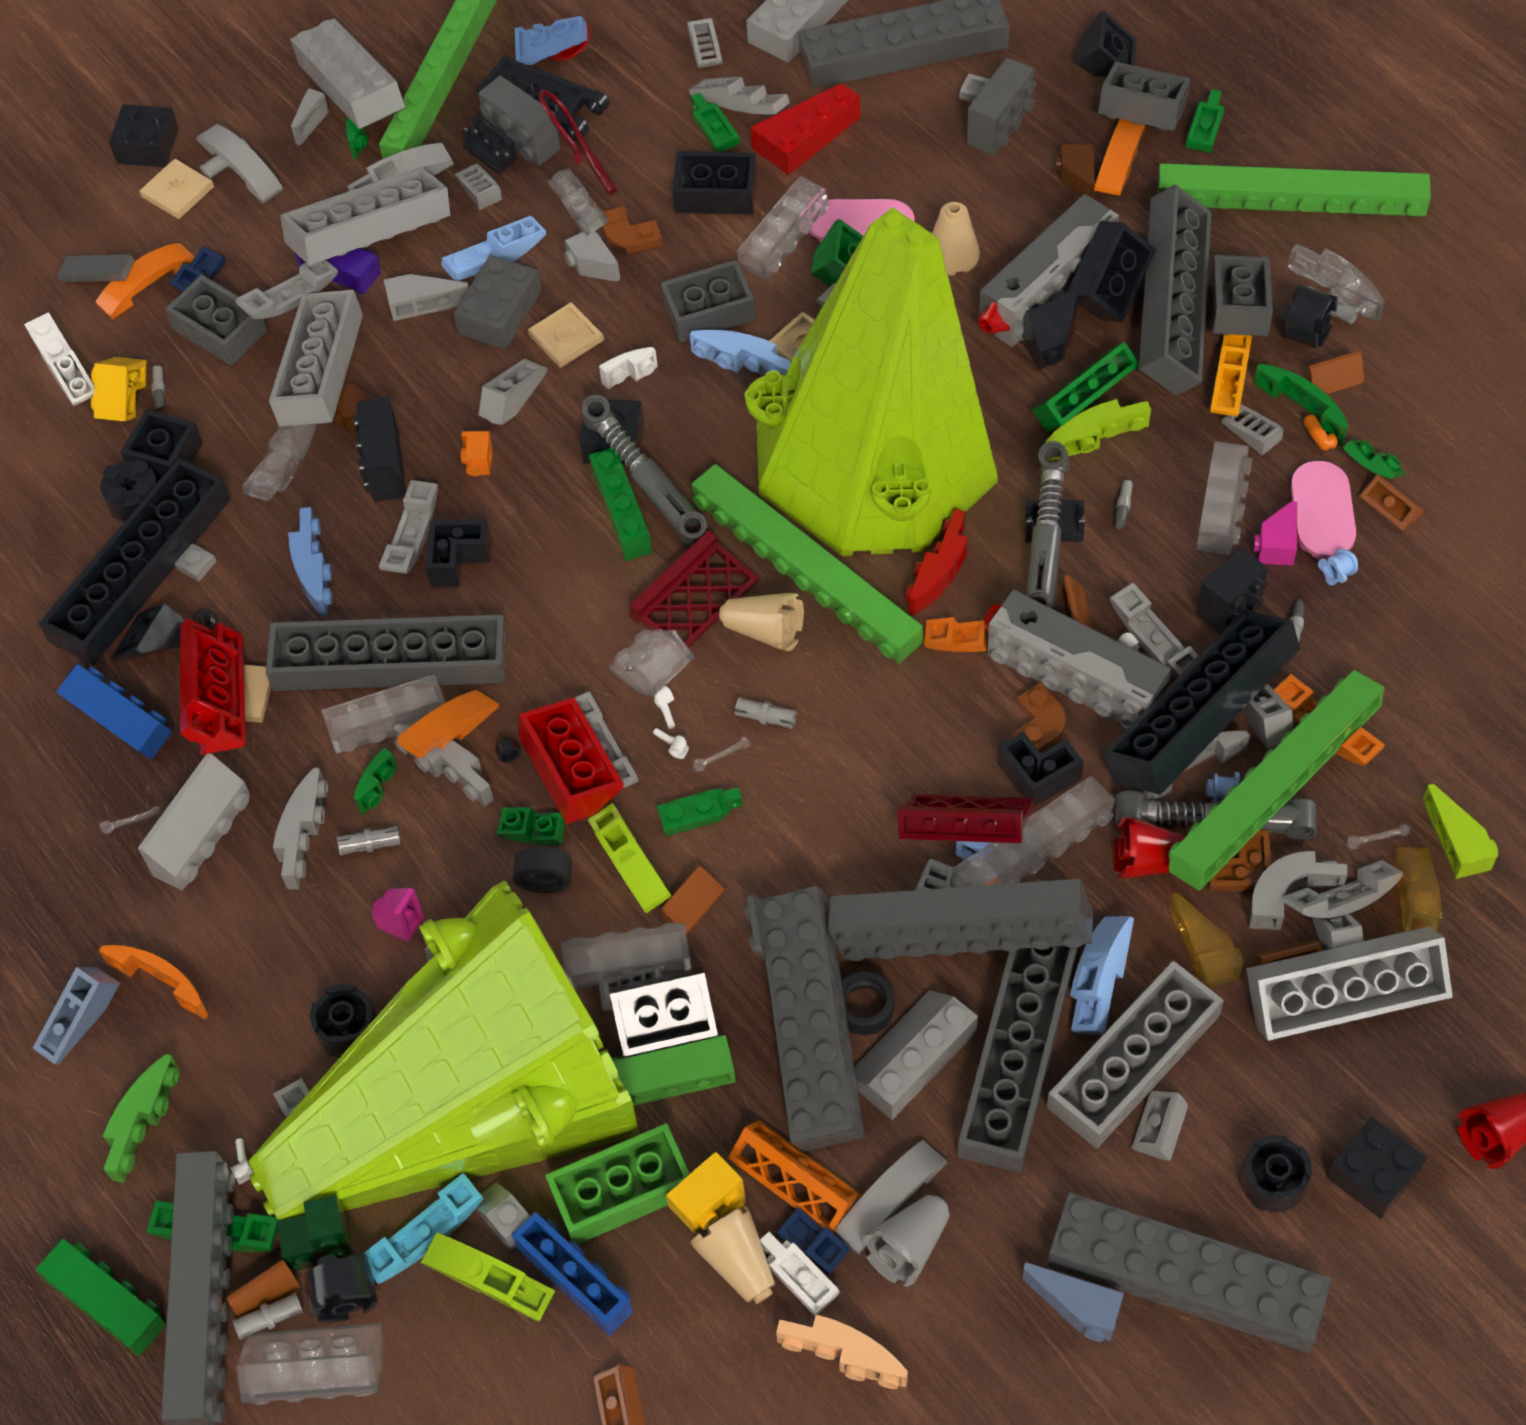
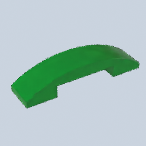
[1253,364,1348,446]
[146,1201,279,1252]

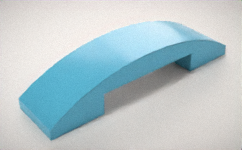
[365,1173,484,1284]

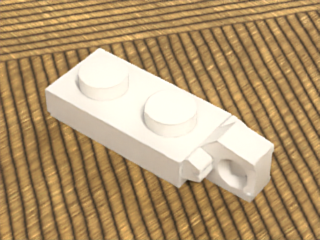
[760,1232,840,1316]

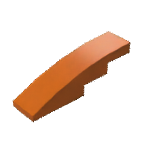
[1094,119,1146,196]
[398,690,499,759]

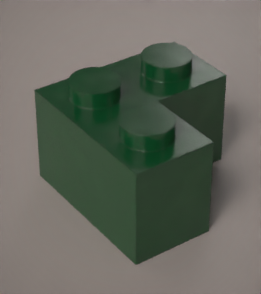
[277,1195,354,1270]

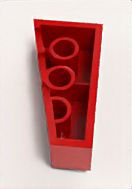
[750,83,861,175]

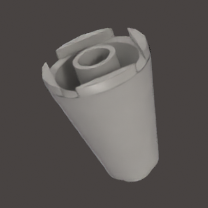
[862,1195,950,1287]

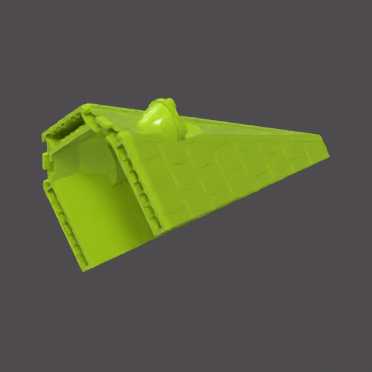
[745,207,998,556]
[248,880,639,1221]

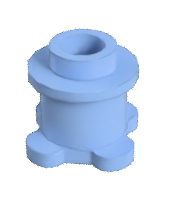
[1318,549,1358,586]
[1206,772,1240,800]

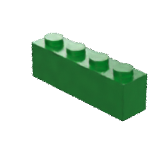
[1031,342,1139,433]
[589,448,652,562]
[35,1239,166,1356]

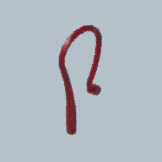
[539,89,617,195]

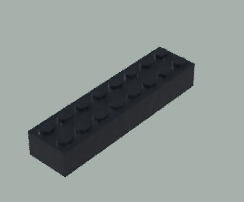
[38,458,231,666]
[1103,610,1301,795]

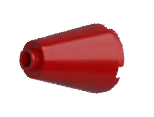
[1113,817,1187,879]
[1458,1092,1526,1169]

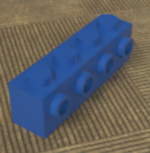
[56,664,173,760]
[512,1212,633,1337]

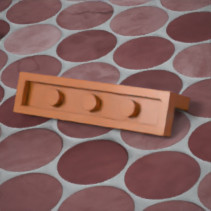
[728,1120,862,1233]

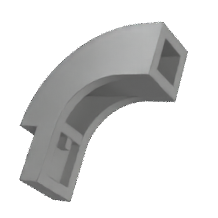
[1249,851,1347,930]

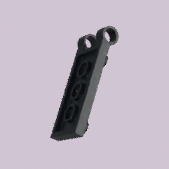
[476,56,610,141]

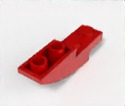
[905,509,968,615]

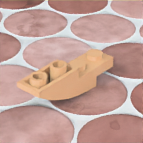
[776,1315,908,1389]

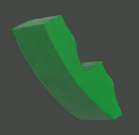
[346,117,368,159]
[1343,439,1406,479]
[354,747,398,815]
[497,807,566,845]

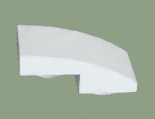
[599,347,658,389]

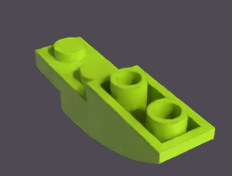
[1046,399,1151,461]
[588,803,672,913]
[421,1233,555,1322]

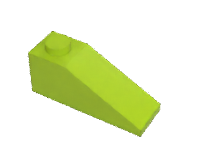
[1422,784,1498,879]

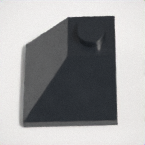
[1076,10,1137,77]
[1024,292,1078,369]
[111,603,185,662]

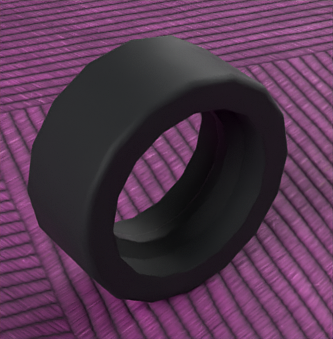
[513,846,572,893]
[841,971,895,1035]

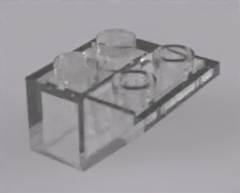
[608,629,694,696]

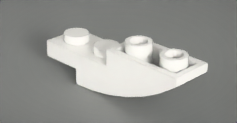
[24,312,94,406]

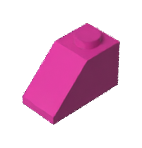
[1253,501,1298,566]
[372,888,424,942]

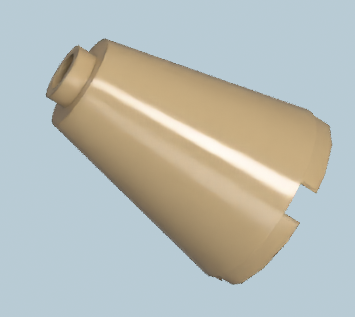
[932,202,980,276]
[719,593,804,651]
[691,1206,775,1305]

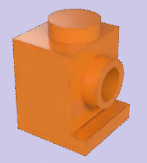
[461,431,493,476]

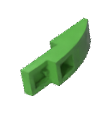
[103,1054,180,1183]

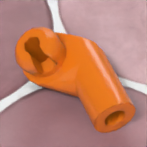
[1303,415,1337,451]

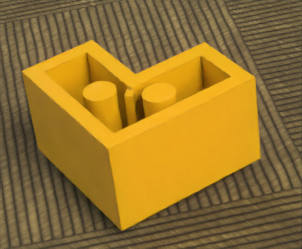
[91,357,147,422]
[666,1152,746,1234]

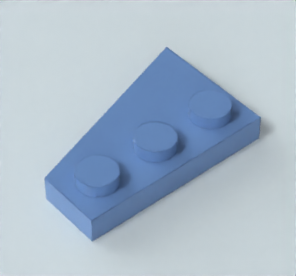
[514,16,588,65]

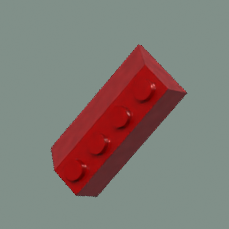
[518,697,624,824]

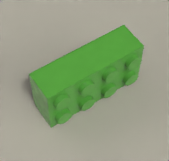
[545,1123,690,1245]

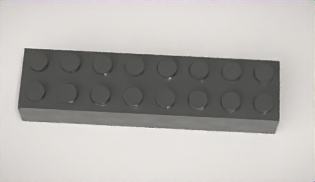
[799,0,1009,89]
[1139,184,1211,396]
[266,615,508,691]
[828,879,1093,961]
[758,886,865,1152]
[957,946,1079,1173]
[161,1151,235,1425]
[1047,1192,1332,1354]

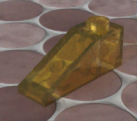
[1396,847,1442,932]
[1169,893,1244,988]

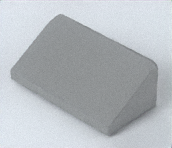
[1132,1090,1188,1161]

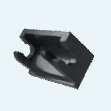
[463,114,517,174]
[1025,500,1085,542]

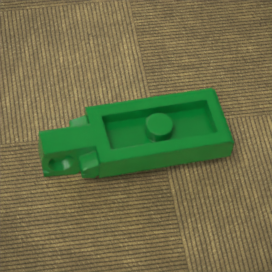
[1186,89,1225,153]
[691,93,740,152]
[656,788,743,836]

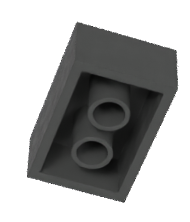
[967,57,1036,156]
[1098,62,1191,131]
[478,75,561,167]
[453,255,542,350]
[1210,255,1273,336]
[660,260,756,343]
[165,274,268,366]

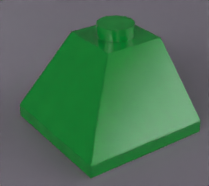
[811,219,863,286]

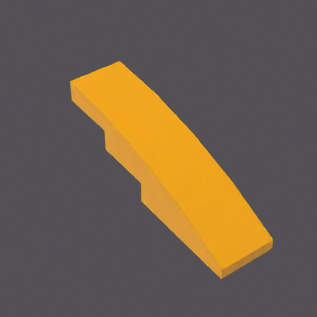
[1210,334,1252,417]

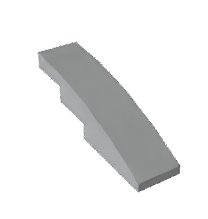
[689,77,790,114]

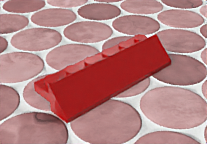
[180,618,246,755]

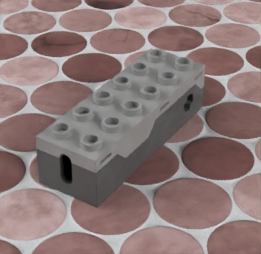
[978,194,1119,347]
[984,589,1171,729]

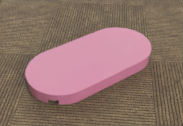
[808,199,915,243]
[1290,461,1356,560]

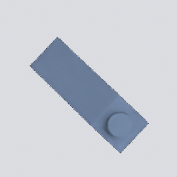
[33,967,120,1065]
[1022,1262,1124,1342]

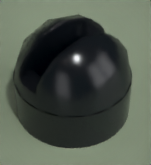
[193,608,218,630]
[495,737,521,763]

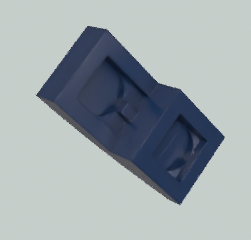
[169,246,227,292]
[775,1208,851,1275]

